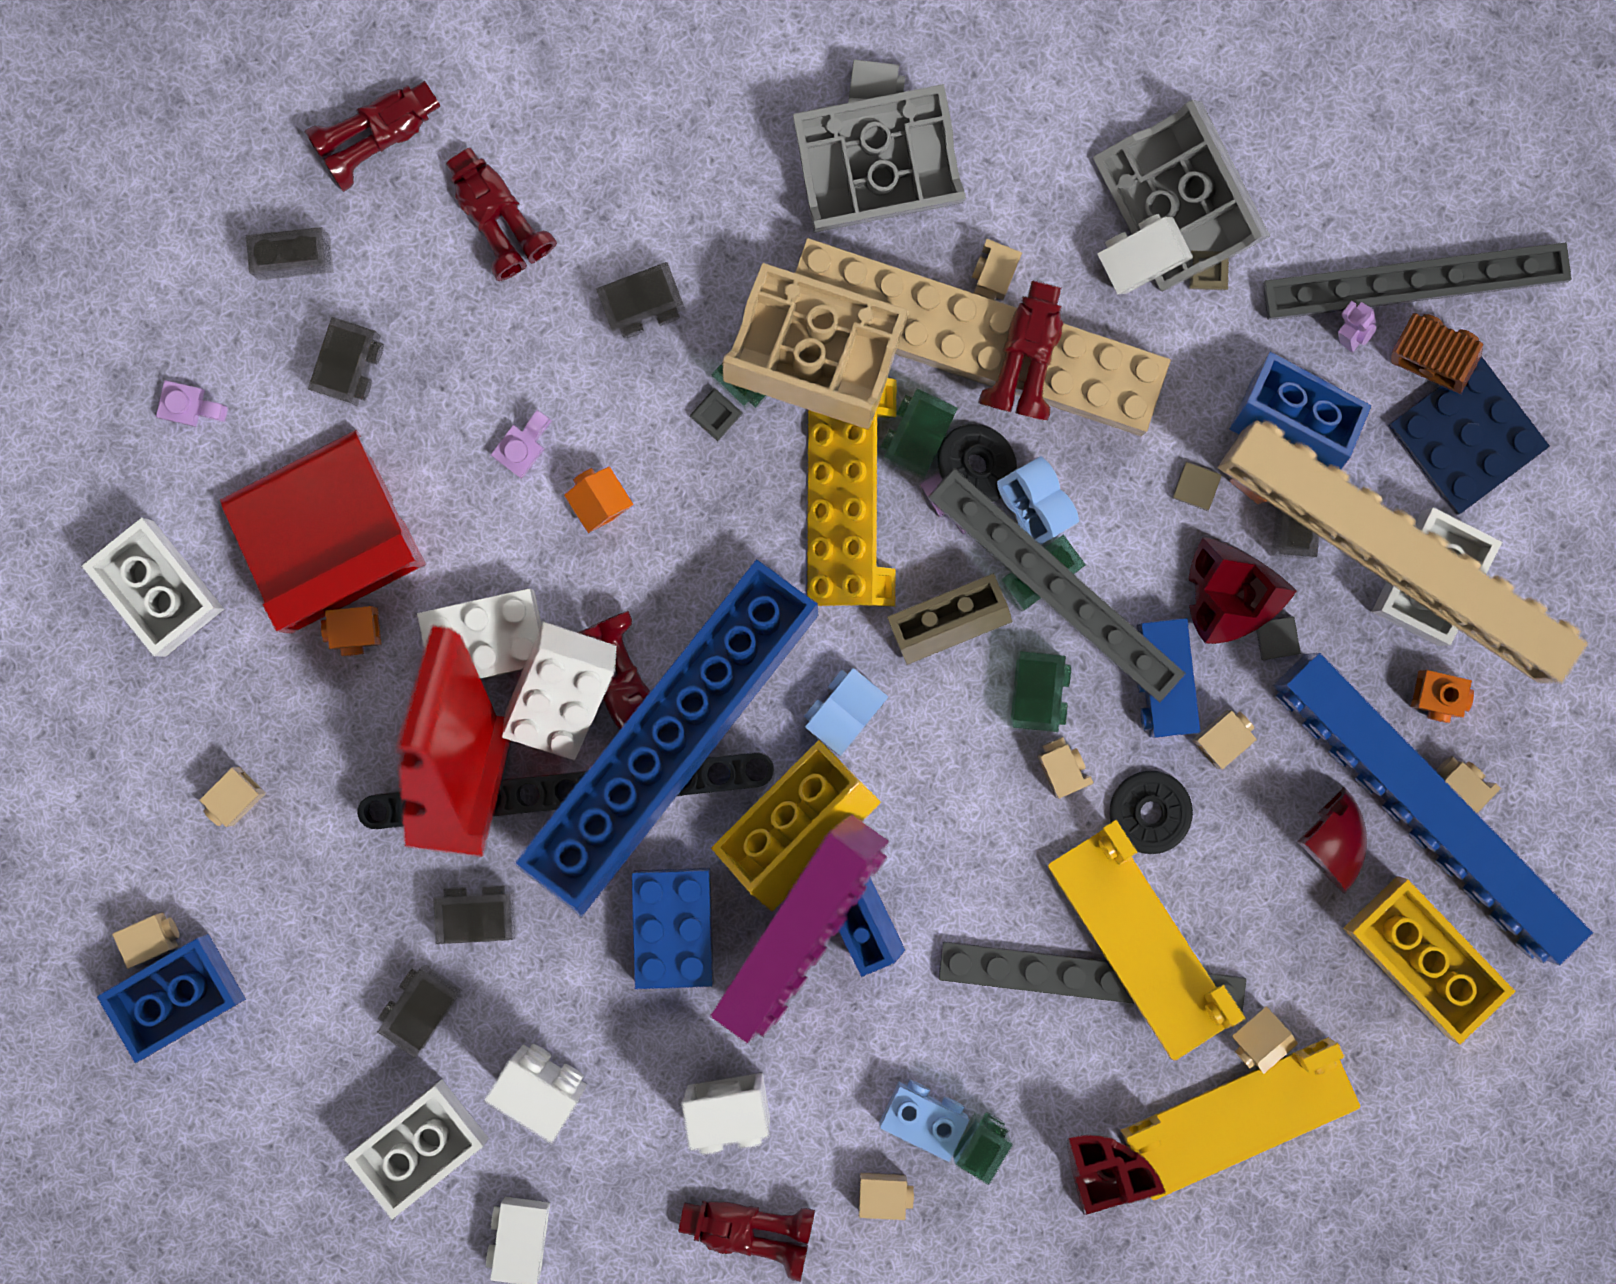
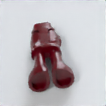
[304,81,441,192]
[446,147,557,281]
[978,280,1063,421]
[577,611,650,730]
[678,1201,815,1282]

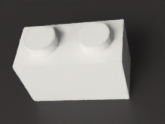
[1097,214,1193,294]
[486,1197,550,1284]

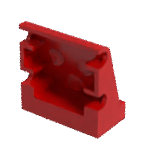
[220,430,426,634]
[398,625,511,857]

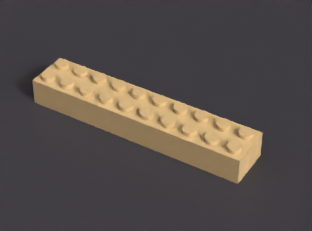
[795,238,1171,436]
[1217,421,1588,683]

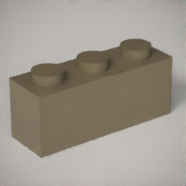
[887,573,1013,665]

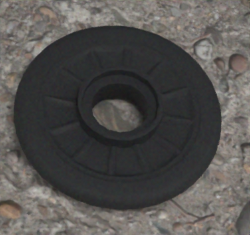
[937,424,1017,502]
[1109,771,1193,854]

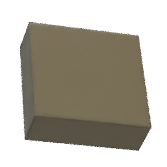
[1189,250,1229,290]
[1172,462,1222,511]

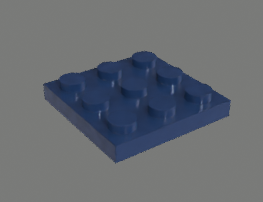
[1388,356,1550,515]

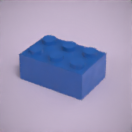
[1229,352,1372,470]
[632,868,714,989]
[97,934,246,1064]

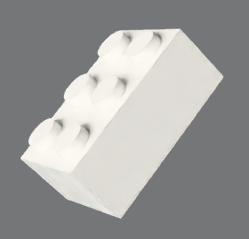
[1371,507,1502,646]
[82,518,224,657]
[417,589,542,680]
[502,622,616,760]
[485,1044,588,1143]
[682,1073,770,1154]
[344,1079,489,1219]

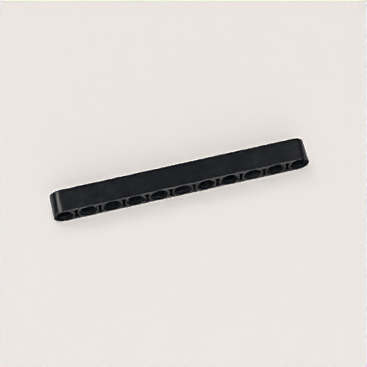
[357,752,774,829]

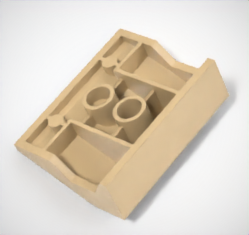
[723,263,909,429]

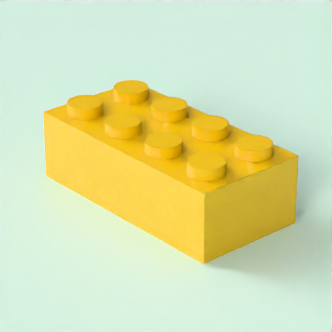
[711,740,881,912]
[1342,876,1516,1045]

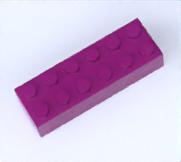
[710,815,890,1044]

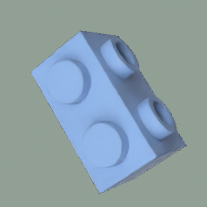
[879,1080,969,1162]

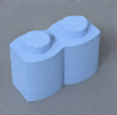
[997,456,1079,545]
[803,668,888,756]

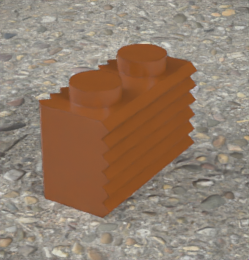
[1391,313,1484,394]

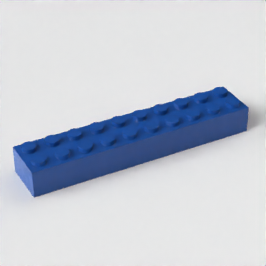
[515,559,819,918]
[1272,652,1593,965]

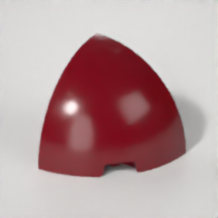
[1189,537,1297,644]
[1297,787,1367,894]
[1067,1135,1166,1215]

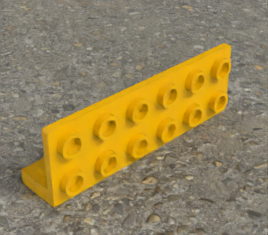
[807,378,897,607]
[1048,820,1245,1061]
[1120,1037,1360,1200]

